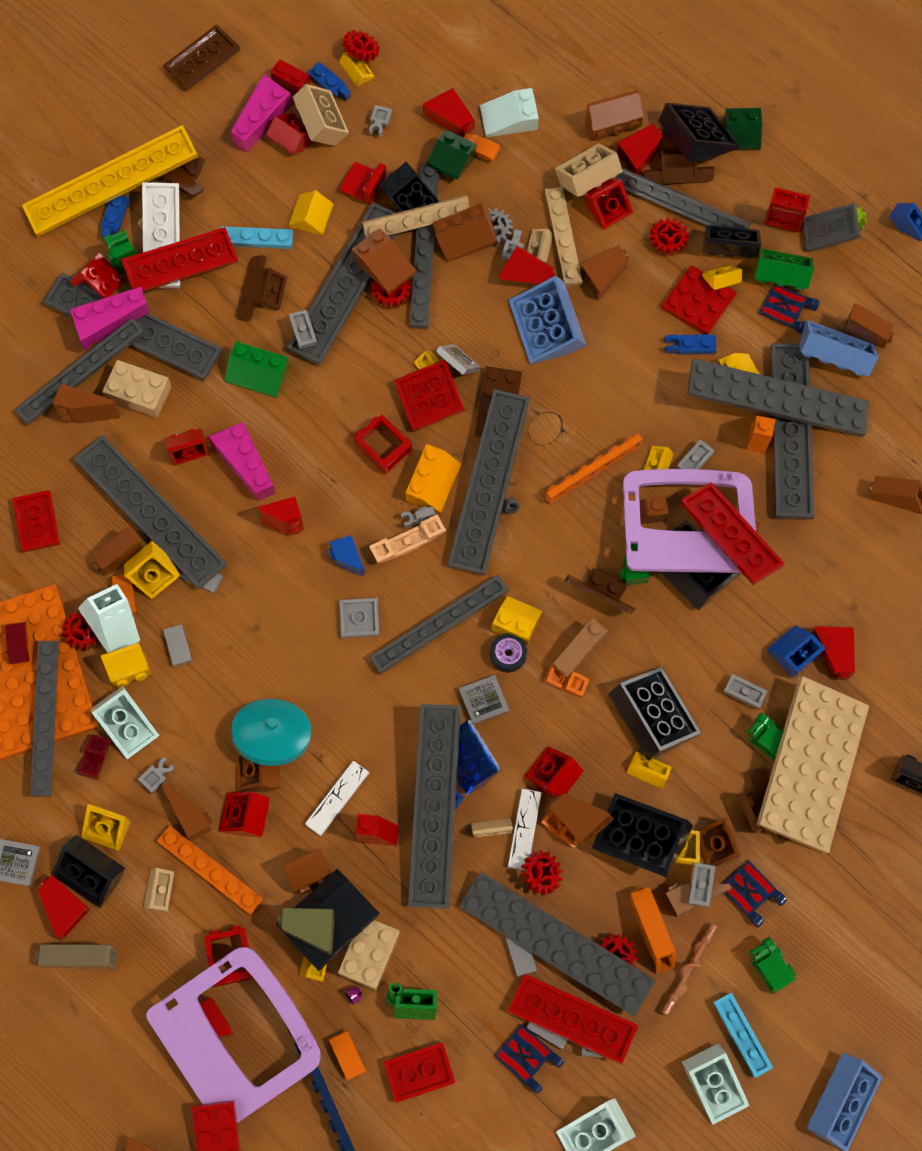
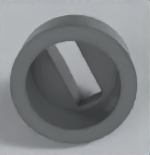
[504,497,520,514]

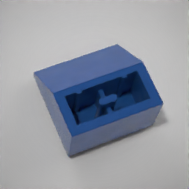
[767,625,825,678]

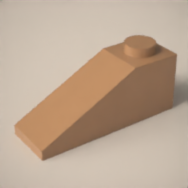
[553,618,608,677]
[665,883,732,917]

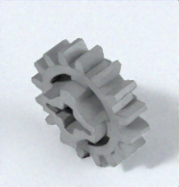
[488,208,513,246]

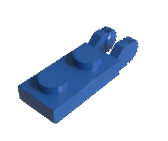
[664,335,717,355]

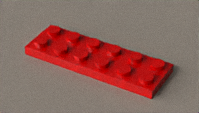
[121,227,238,292]
[680,482,784,586]
[508,974,639,1065]

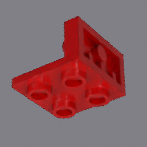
[340,162,387,204]
[70,253,125,299]

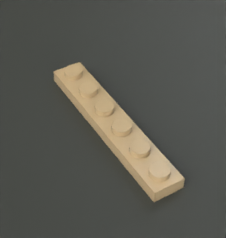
[545,187,583,287]
[362,195,470,238]

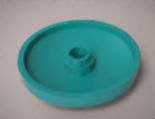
[231,699,311,766]

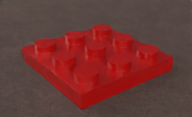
[662,265,737,335]
[394,359,465,432]

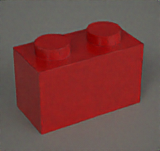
[270,59,310,95]

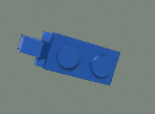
[307,62,351,101]
[101,196,130,241]

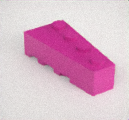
[231,74,292,153]
[70,287,150,351]
[209,422,275,501]

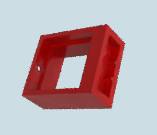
[764,187,810,233]
[354,414,413,475]
[204,926,254,987]

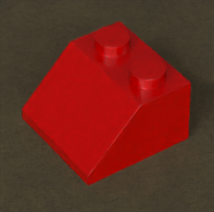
[266,113,312,154]
[583,178,633,229]
[165,428,210,466]
[258,496,304,535]
[524,746,584,798]
[219,792,270,837]

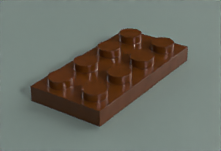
[164,24,240,91]
[475,366,522,437]

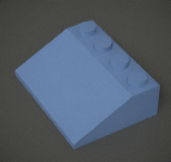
[509,276,587,364]

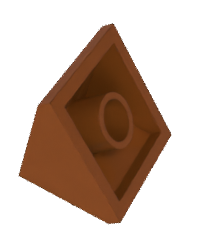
[697,817,742,868]

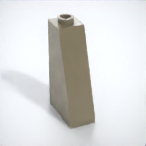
[36,945,118,971]

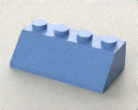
[799,320,879,377]
[807,1053,882,1151]

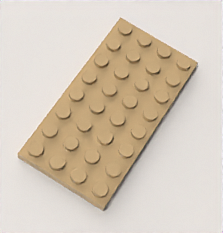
[756,676,869,854]

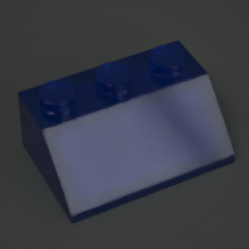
[457,719,501,794]

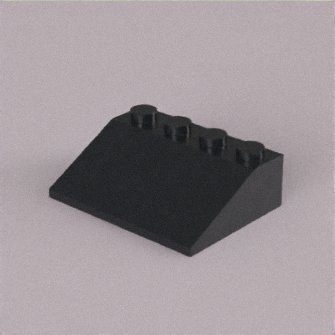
[658,103,740,162]
[660,520,740,610]
[608,667,701,761]
[592,793,693,878]
[276,869,380,971]

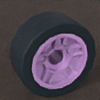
[490,634,527,673]

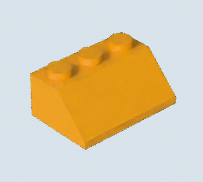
[405,444,461,514]

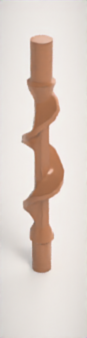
[661,923,718,1016]

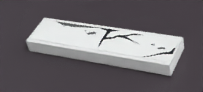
[305,761,369,836]
[508,789,542,871]

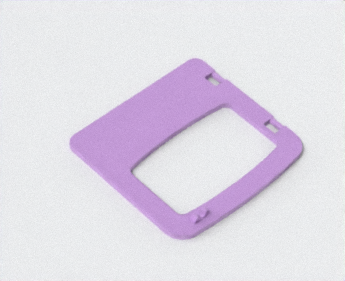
[623,469,756,573]
[147,947,321,1123]

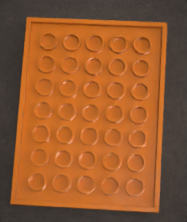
[0,584,100,761]

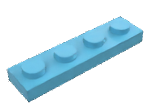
[221,226,294,249]
[713,993,773,1078]

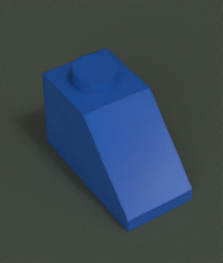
[889,203,922,241]
[328,535,365,576]

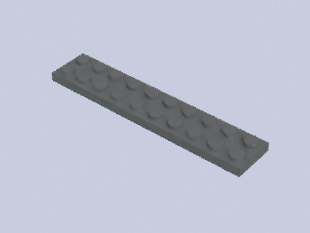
[287,202,397,366]
[44,273,222,381]
[771,343,814,519]
[687,359,869,437]
[448,389,530,576]
[74,435,227,590]
[408,704,461,909]
[460,872,656,1017]

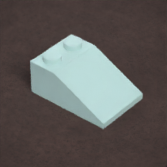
[480,88,539,137]
[91,686,159,759]
[682,1043,750,1125]
[556,1098,636,1151]

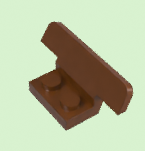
[644,147,714,185]
[160,155,205,197]
[237,255,287,321]
[565,568,636,614]
[737,769,790,844]

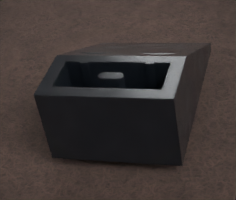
[379,161,440,212]

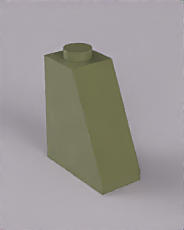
[279,908,335,955]

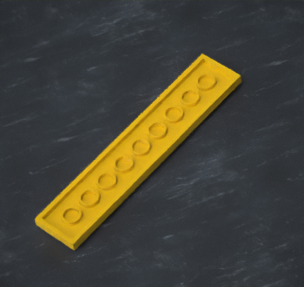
[22,125,199,237]

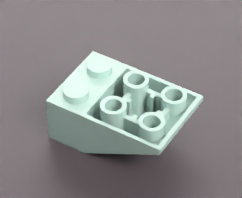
[78,584,140,653]

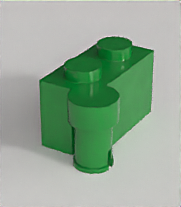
[103,229,136,275]
[746,713,783,762]
[749,937,796,994]
[386,982,437,1020]

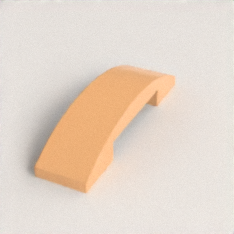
[369,515,446,563]

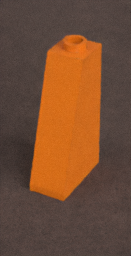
[630,887,676,974]

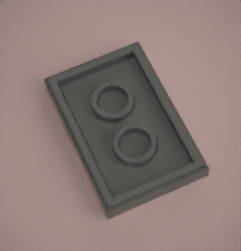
[803,203,861,252]

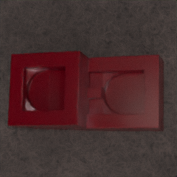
[6,622,30,664]
[78,734,111,780]

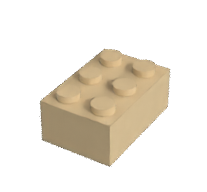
[293,84,349,146]
[555,143,623,196]
[102,360,172,419]
[338,920,400,991]

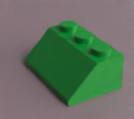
[755,248,814,290]
[225,341,290,398]

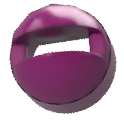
[344,986,362,1005]

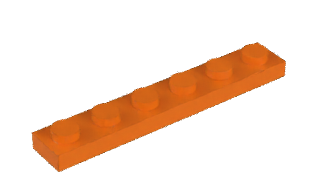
[546,433,643,505]
[157,826,264,916]

